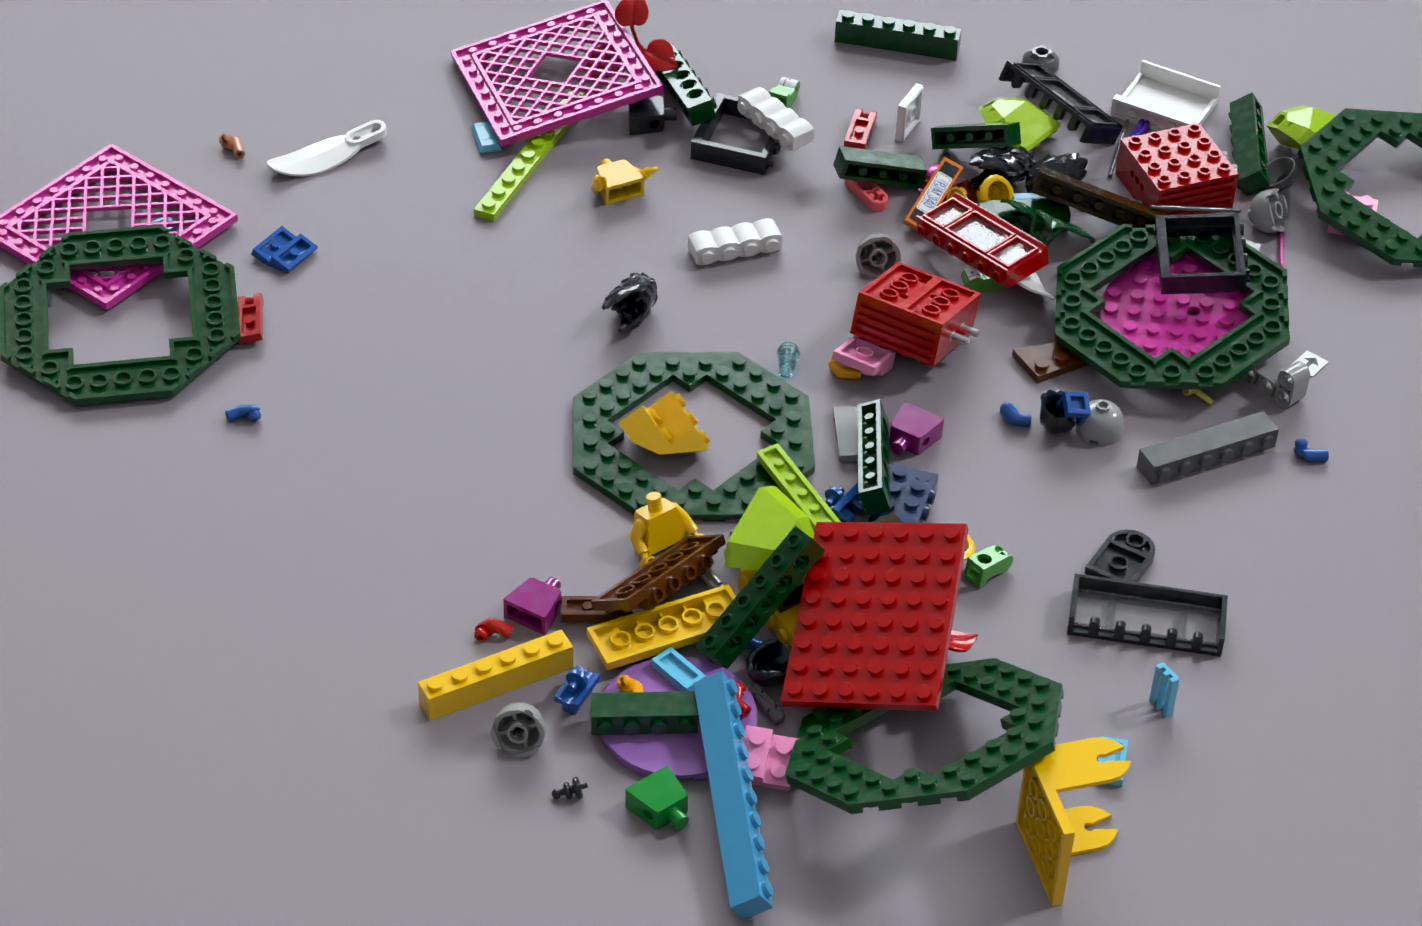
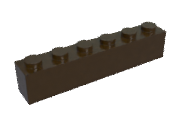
[1032,166,1166,228]

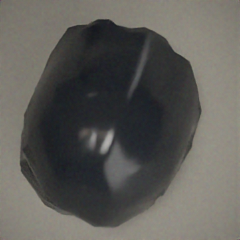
[1040,389,1076,433]
[745,639,791,687]

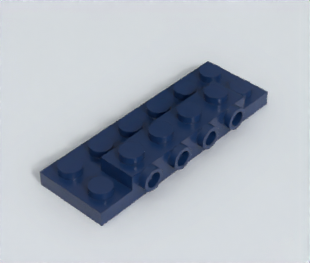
[868,463,938,523]

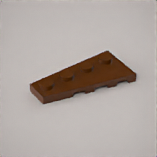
[1012,342,1088,384]

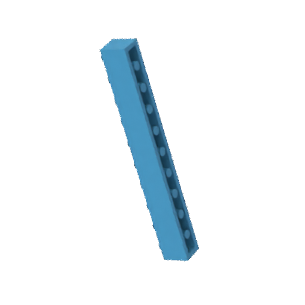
[693,671,774,920]

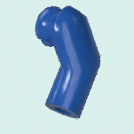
[1293,439,1329,461]

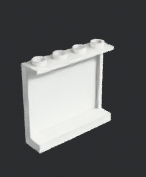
[1110,60,1221,131]

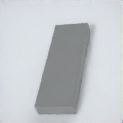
[833,406,858,462]

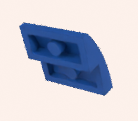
[251,226,318,273]

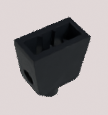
[629,96,677,135]

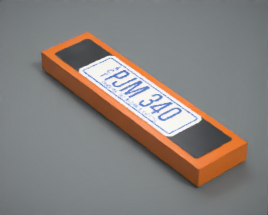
[903,157,964,231]

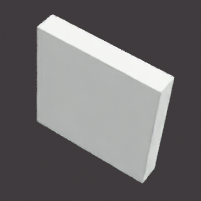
[895,83,924,142]

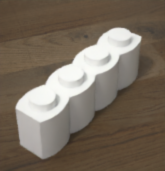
[737,87,814,151]
[688,219,782,265]

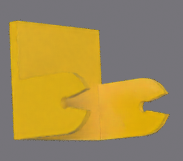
[1015,737,1132,906]

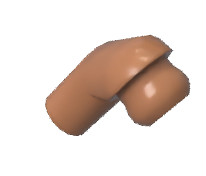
[219,133,245,159]

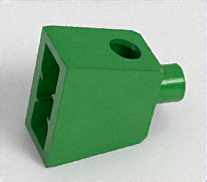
[625,766,689,830]

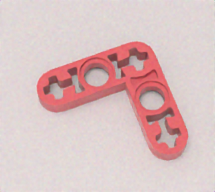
[844,179,888,212]

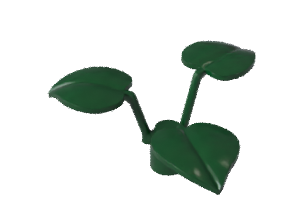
[1000,199,1096,251]

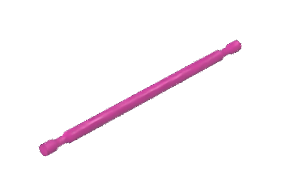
[1279,232,1284,267]

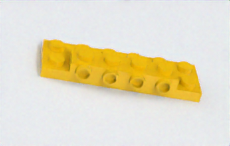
[587,584,736,670]

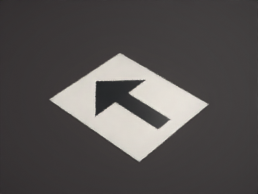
[1291,350,1328,377]

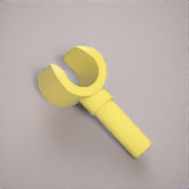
[1182,389,1214,405]

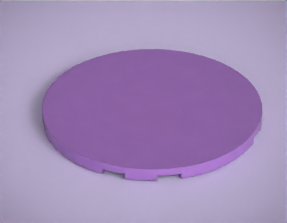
[600,656,757,781]

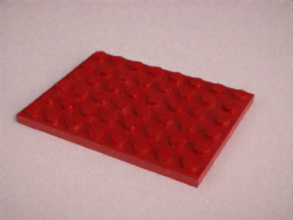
[781,522,969,711]

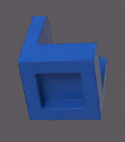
[1056,392,1091,426]

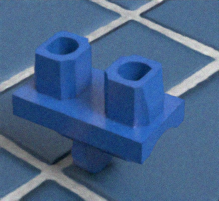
[825,483,864,522]
[554,665,600,715]

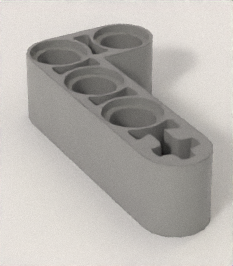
[1241,359,1310,408]

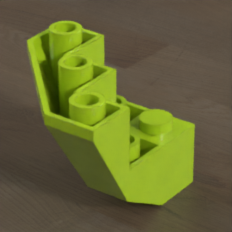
[979,98,1061,151]
[1266,105,1337,149]
[724,486,814,570]

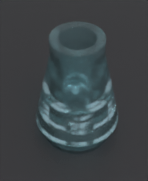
[777,342,800,378]

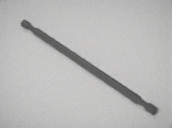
[1108,119,1129,178]
[1149,205,1241,213]

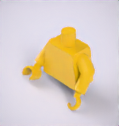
[591,158,659,205]
[629,492,704,568]

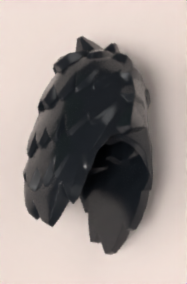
[968,146,1036,190]
[1025,153,1088,193]
[602,272,658,332]

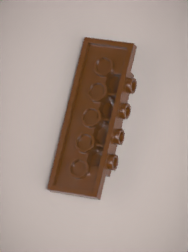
[590,534,726,613]

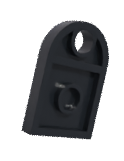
[1084,530,1155,582]

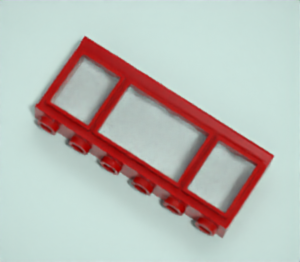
[916,192,1049,289]

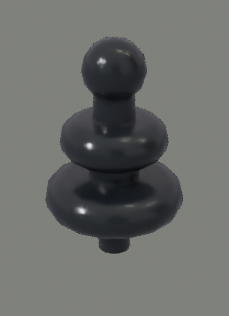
[552,777,588,799]

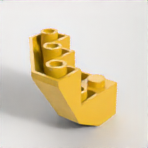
[619,391,711,455]

